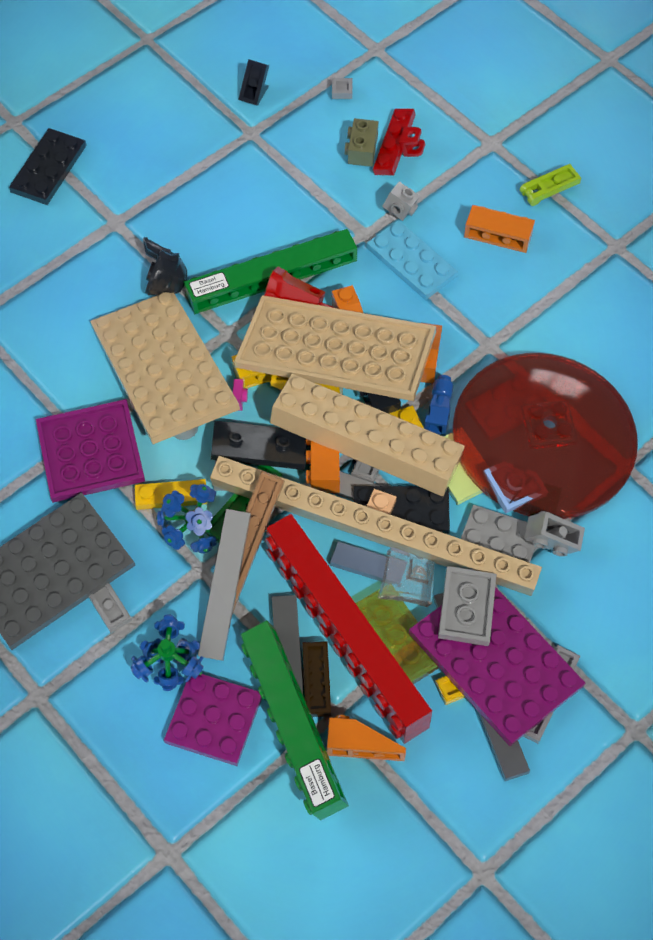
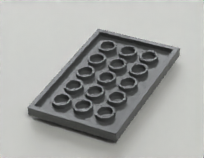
[0,493,135,650]

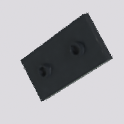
[211,421,306,470]

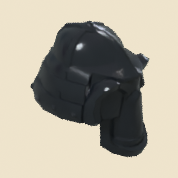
[143,237,187,296]

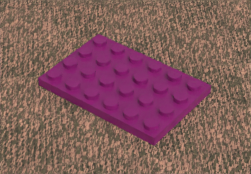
[408,587,586,746]

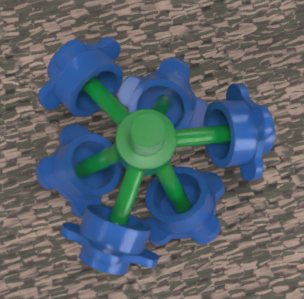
[130,614,204,691]

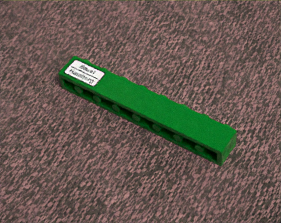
[184,229,357,315]
[241,620,349,820]

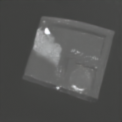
[378,547,435,607]

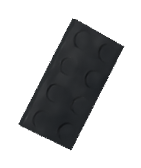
[9,128,86,205]
[354,486,450,534]

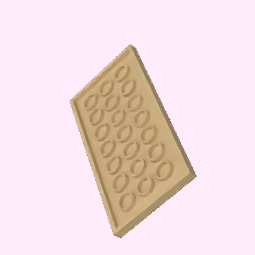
[90,292,240,444]
[234,295,436,401]

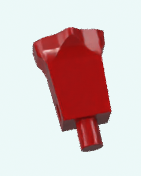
[264,267,335,308]

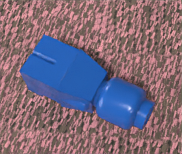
[424,375,453,436]

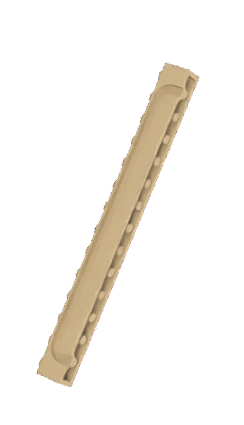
[210,456,542,596]

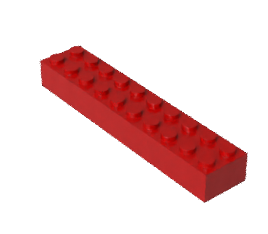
[265,514,432,744]

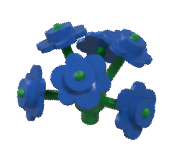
[156,484,217,553]

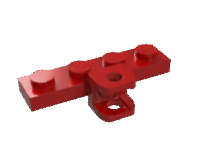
[373,109,426,176]

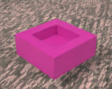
[233,379,248,411]

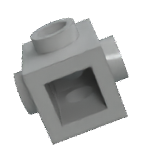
[382,182,420,221]

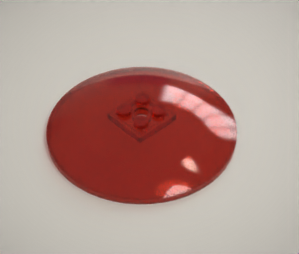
[453,353,638,519]

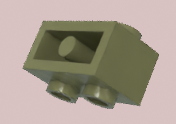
[344,118,379,167]

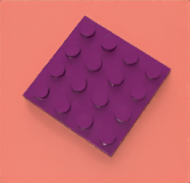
[36,399,145,503]

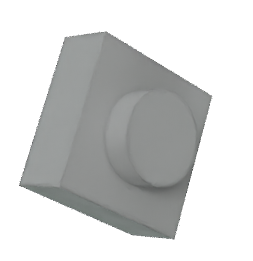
[332,78,352,99]

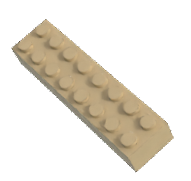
[270,374,465,496]

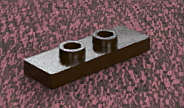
[302,641,331,717]

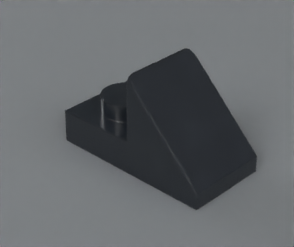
[238,59,269,105]

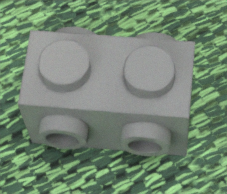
[524,511,585,557]

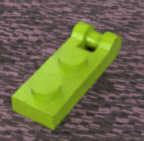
[519,164,581,206]

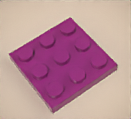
[164,674,262,766]

